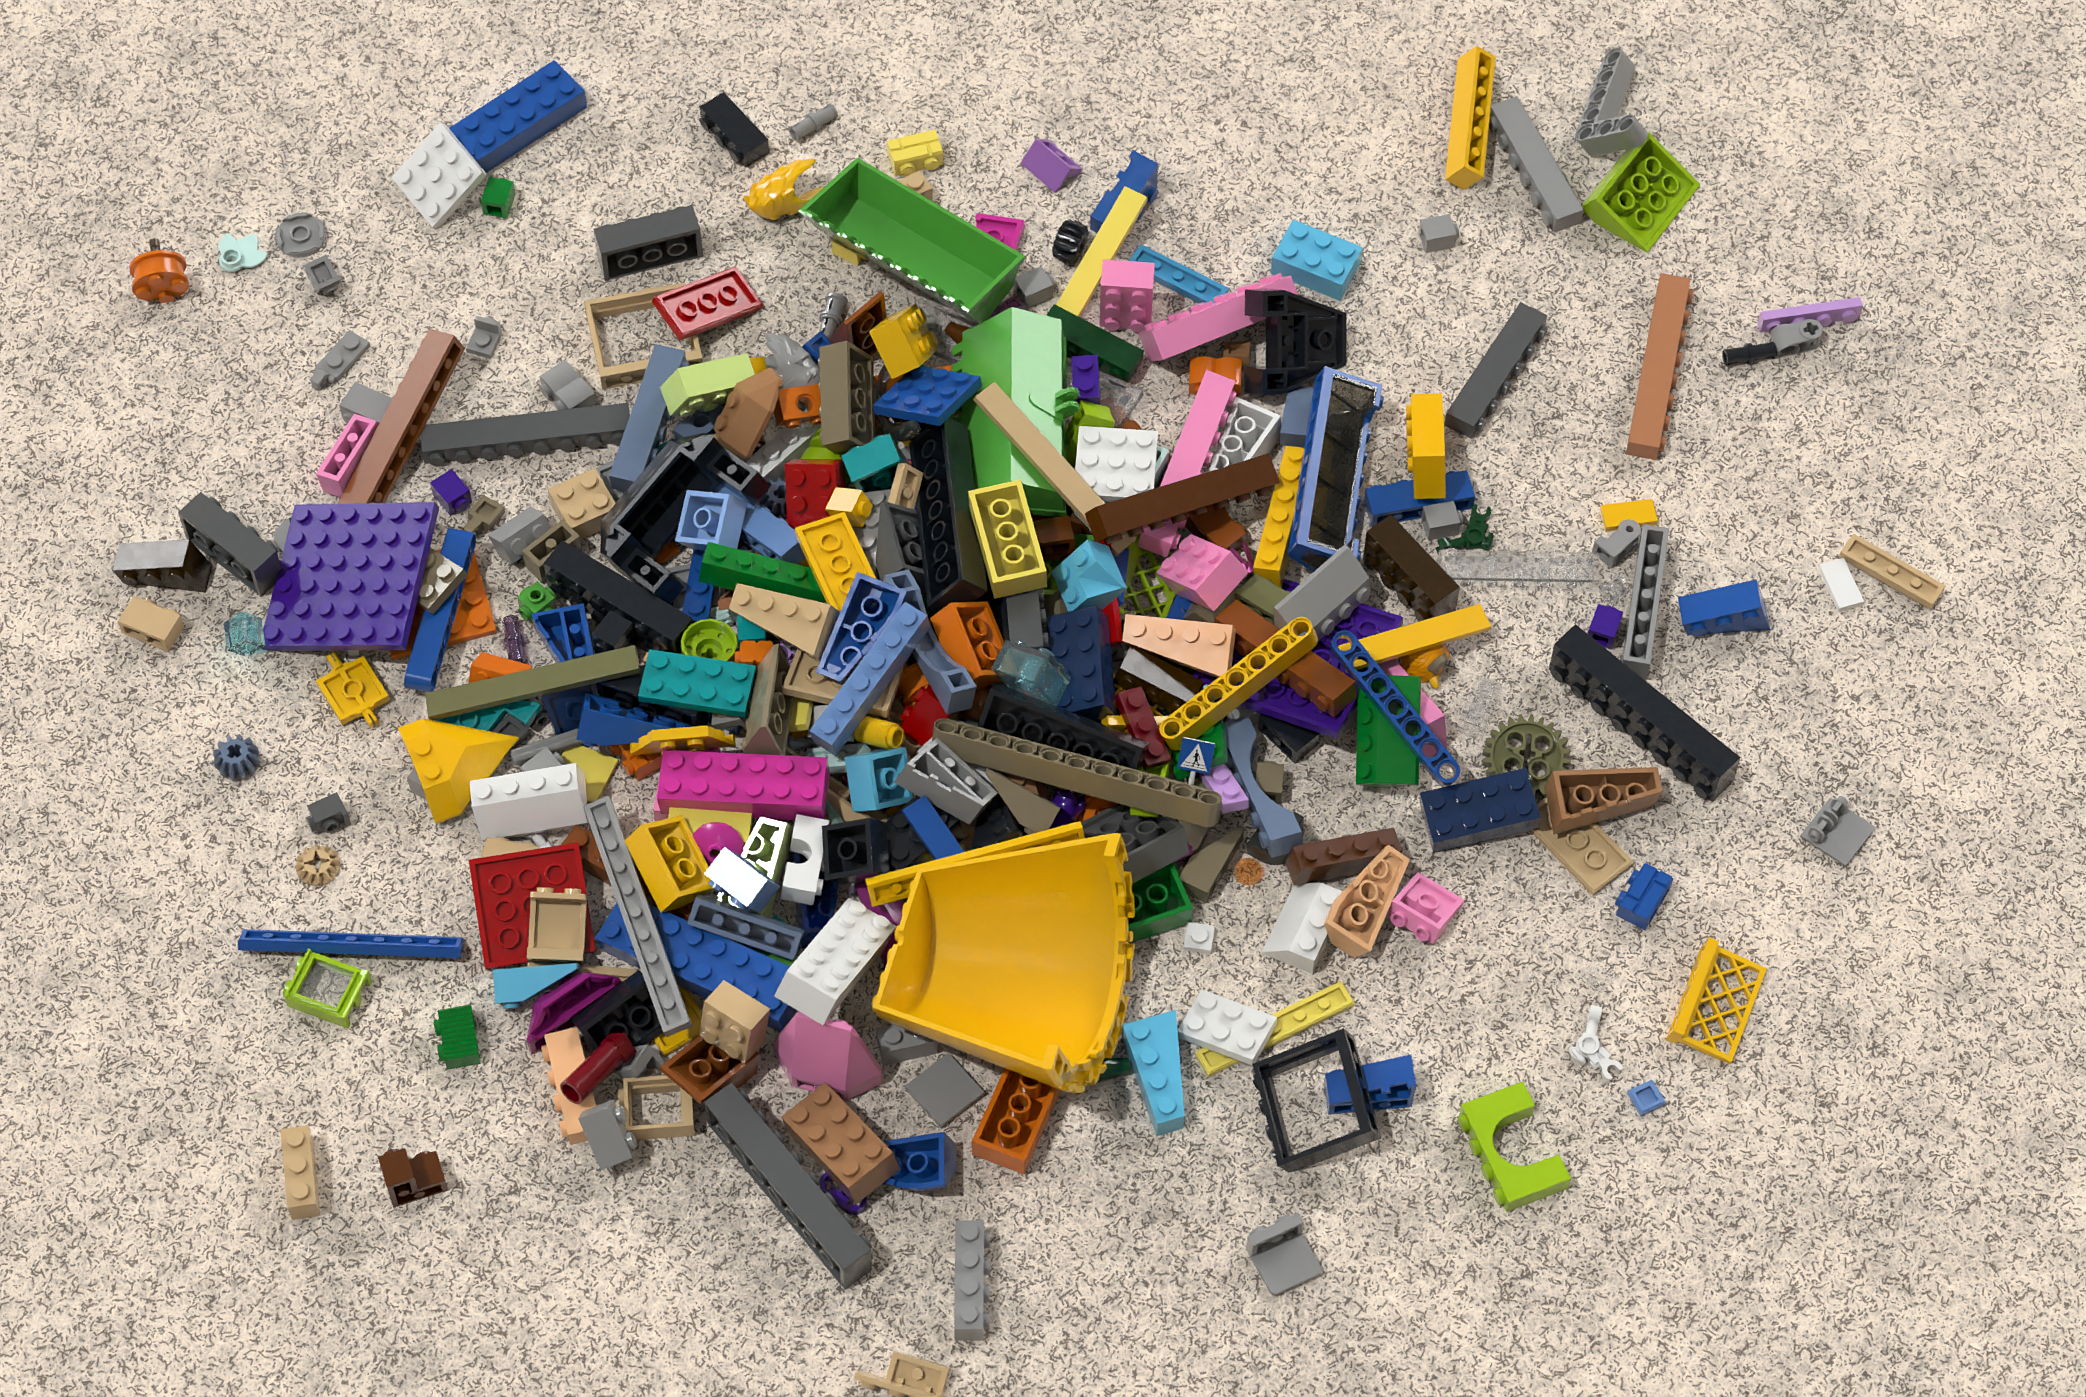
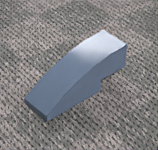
[1280,386,1314,447]

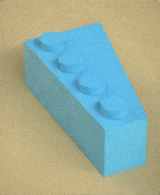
[1122,1010,1184,1136]

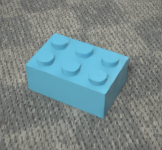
[1271,220,1363,301]

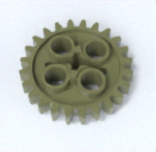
[1482,714,1571,798]

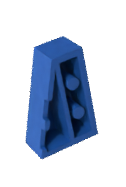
[1090,150,1159,233]

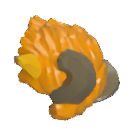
[1399,644,1449,689]

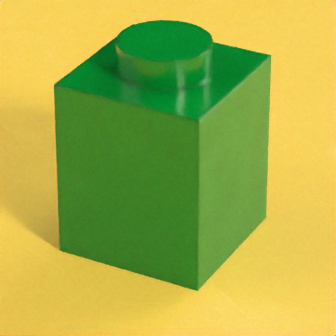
[481,177,516,219]

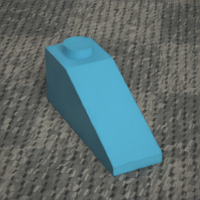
[493,963,581,1009]

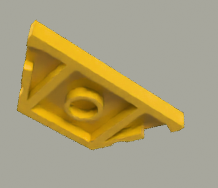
[630,725,736,756]

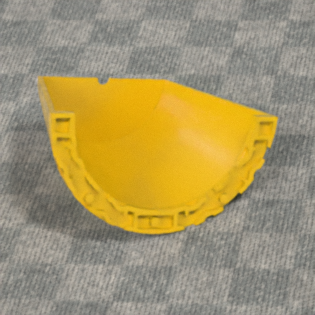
[872,833,1135,1093]

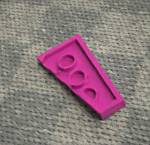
[976,213,1025,251]

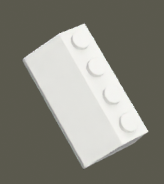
[470,763,589,842]

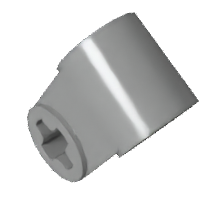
[1770,319,1823,358]

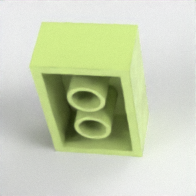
[660,353,755,417]

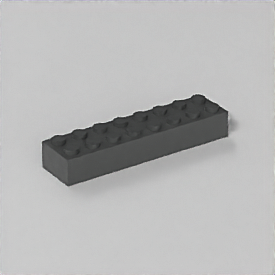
[704,1082,873,1290]

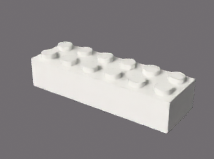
[774,898,896,1025]

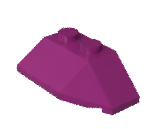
[527,973,622,1054]

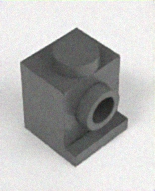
[306,792,351,834]

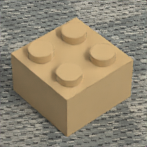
[548,468,616,540]
[699,980,770,1064]

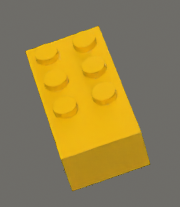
[869,303,938,379]
[1406,393,1446,499]

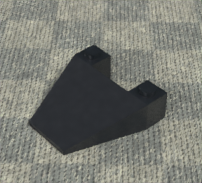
[1245,289,1347,395]

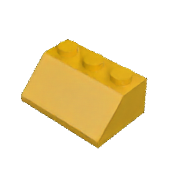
[624,815,716,913]

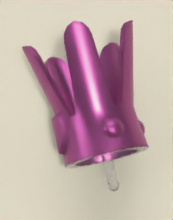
[1229,541,1255,580]

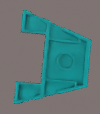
[435,684,543,777]

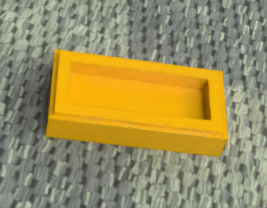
[1600,499,1658,531]

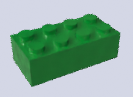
[1128,863,1193,943]

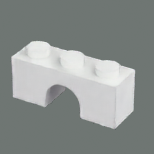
[780,814,829,905]

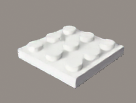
[391,122,487,229]
[1075,426,1158,502]

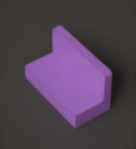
[1021,139,1083,192]

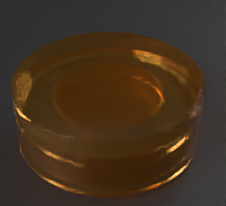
[1234,858,1262,886]

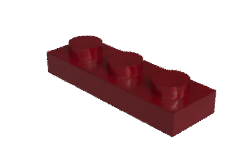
[1114,687,1171,770]

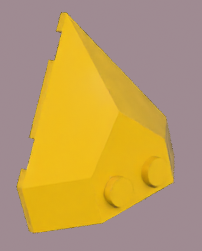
[398,718,519,824]

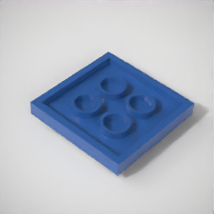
[873,365,982,426]

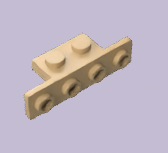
[854,1350,951,1397]

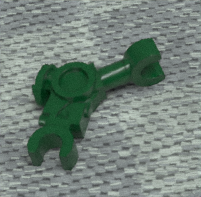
[1435,504,1493,557]

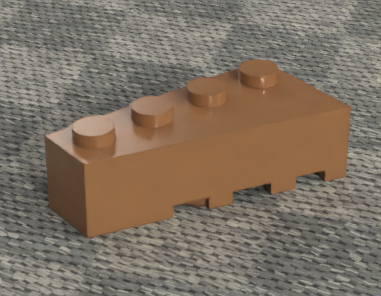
[1545,767,1662,834]

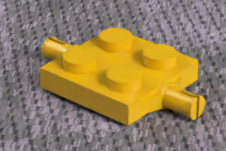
[316,652,390,728]

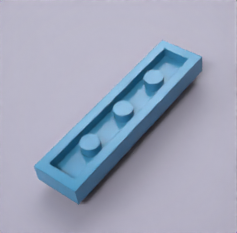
[1129,244,1229,303]

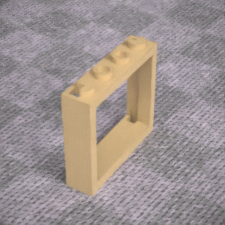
[584,282,703,390]

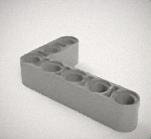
[1575,47,1648,156]

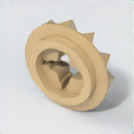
[295,844,340,886]

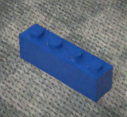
[1364,470,1475,527]

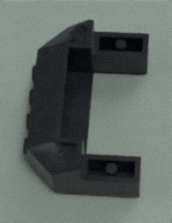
[600,433,771,604]

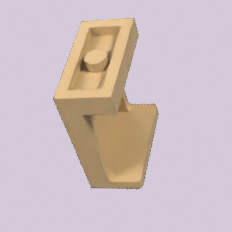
[527,887,587,964]

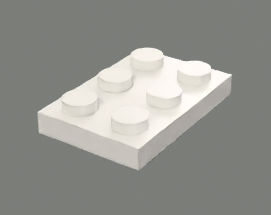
[1178,989,1277,1066]

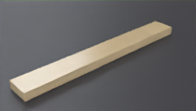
[974,381,1137,557]

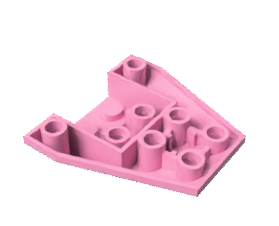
[773,1011,883,1101]

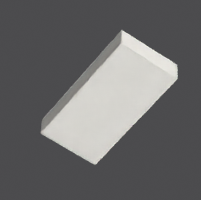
[1818,558,1864,612]

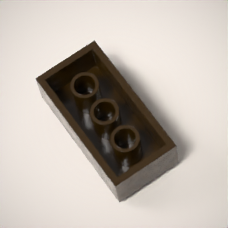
[1363,515,1460,622]

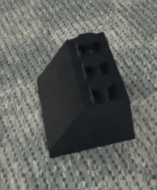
[572,970,663,1051]

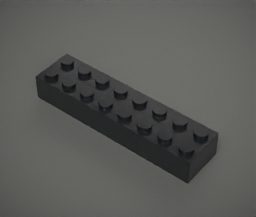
[909,418,987,612]
[1549,624,1741,802]

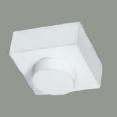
[1183,922,1215,954]

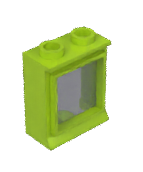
[283,949,372,1029]

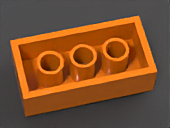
[972,1068,1062,1175]

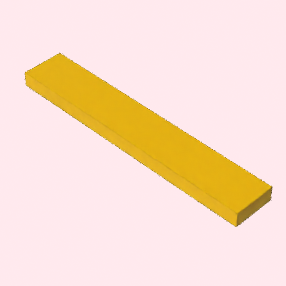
[1338,604,1491,673]

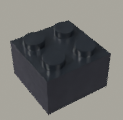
[822,818,889,885]

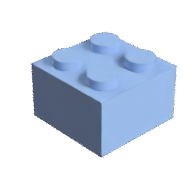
[675,490,747,551]

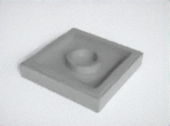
[905,1053,984,1129]

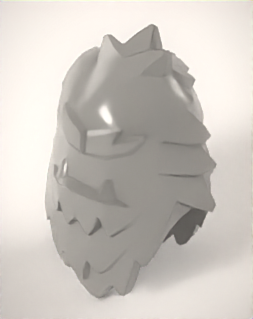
[756,333,820,404]

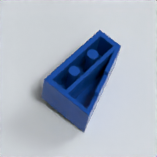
[1678,579,1770,637]
[531,603,597,688]
[1324,1054,1416,1115]

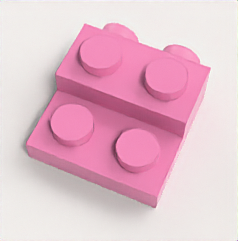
[1386,872,1464,944]

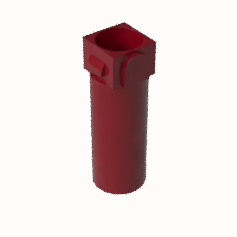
[560,1033,637,1104]

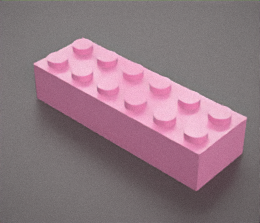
[1138,273,1298,362]

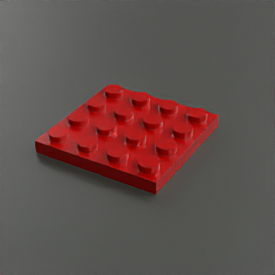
[469,842,596,970]

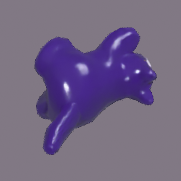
[1049,789,1086,829]

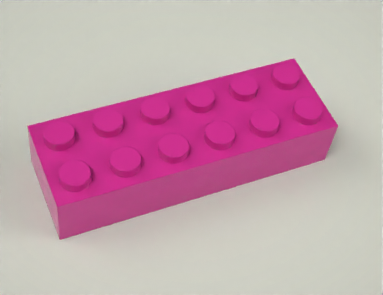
[657,750,830,820]

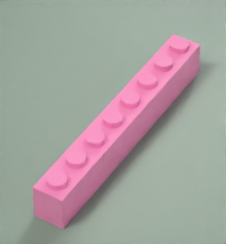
[1137,370,1237,558]

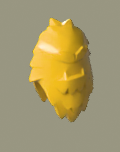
[743,159,825,220]

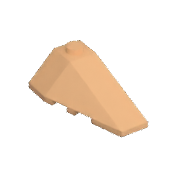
[1324,845,1410,958]

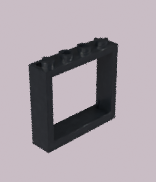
[1252,1028,1382,1173]

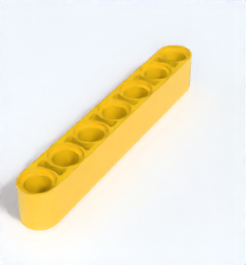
[1159,617,1318,750]

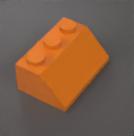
[930,602,1017,690]

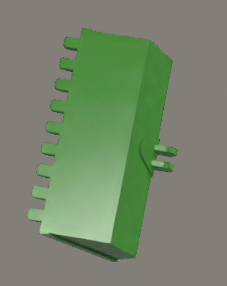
[798,158,1025,325]
[952,307,1080,517]

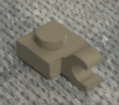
[463,495,505,538]

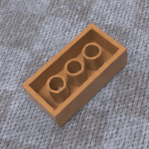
[781,1082,900,1204]

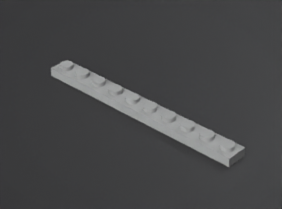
[583,795,692,1037]

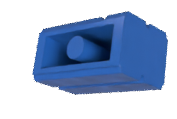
[1615,863,1673,931]

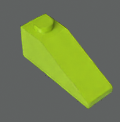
[1067,400,1115,468]

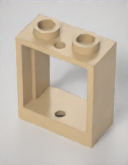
[618,1075,695,1140]

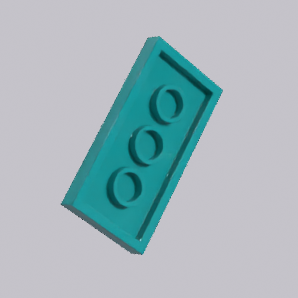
[638,649,756,718]

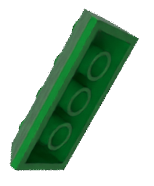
[1356,675,1421,788]

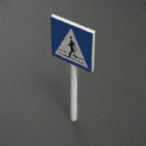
[1177,737,1215,785]

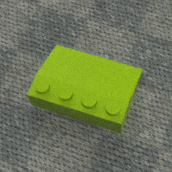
[1582,132,1701,253]

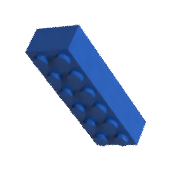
[449,60,587,173]

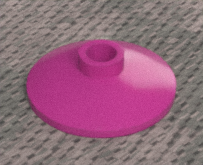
[692,822,744,867]

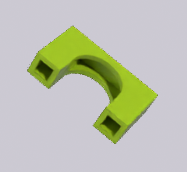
[1457,1081,1571,1212]

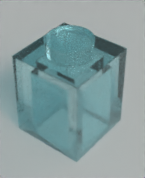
[224,611,265,657]

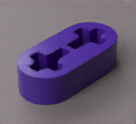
[819,1172,867,1215]

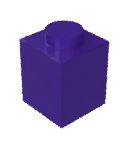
[430,469,472,516]
[1588,604,1623,650]

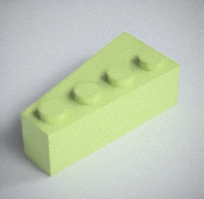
[717,817,794,918]

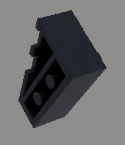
[971,794,1026,850]

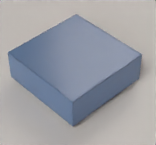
[1627,1080,1666,1116]

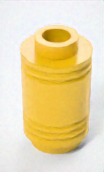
[853,716,904,750]

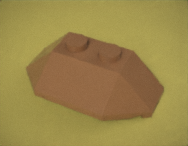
[714,368,784,463]

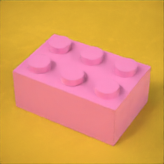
[1099,259,1155,333]
[1156,534,1249,611]

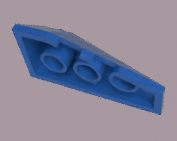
[816,572,908,683]
[576,693,691,747]
[882,1132,956,1191]

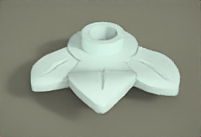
[218,233,267,272]

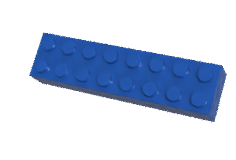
[595,903,800,1032]

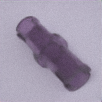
[502,615,526,664]

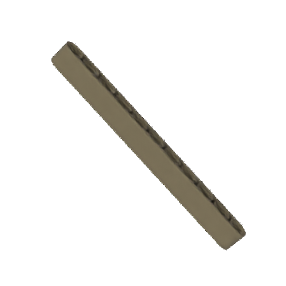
[932,718,1222,827]

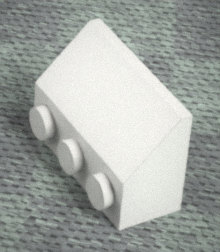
[1262,883,1343,974]

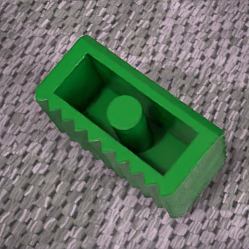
[434,1004,481,1070]

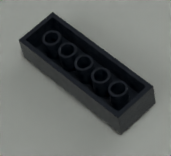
[543,540,693,654]
[977,684,1149,771]

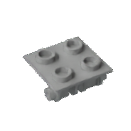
[1800,796,1876,867]

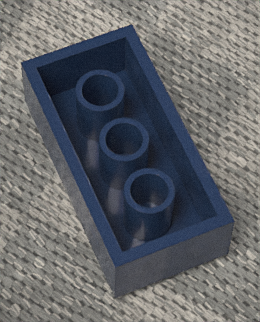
[1046,605,1116,721]
[1420,768,1540,853]

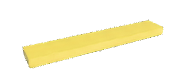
[1056,187,1148,317]
[1195,981,1355,1077]

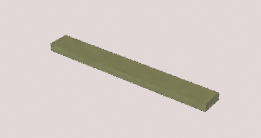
[425,645,640,720]

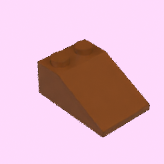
[830,291,887,356]
[660,1036,760,1104]

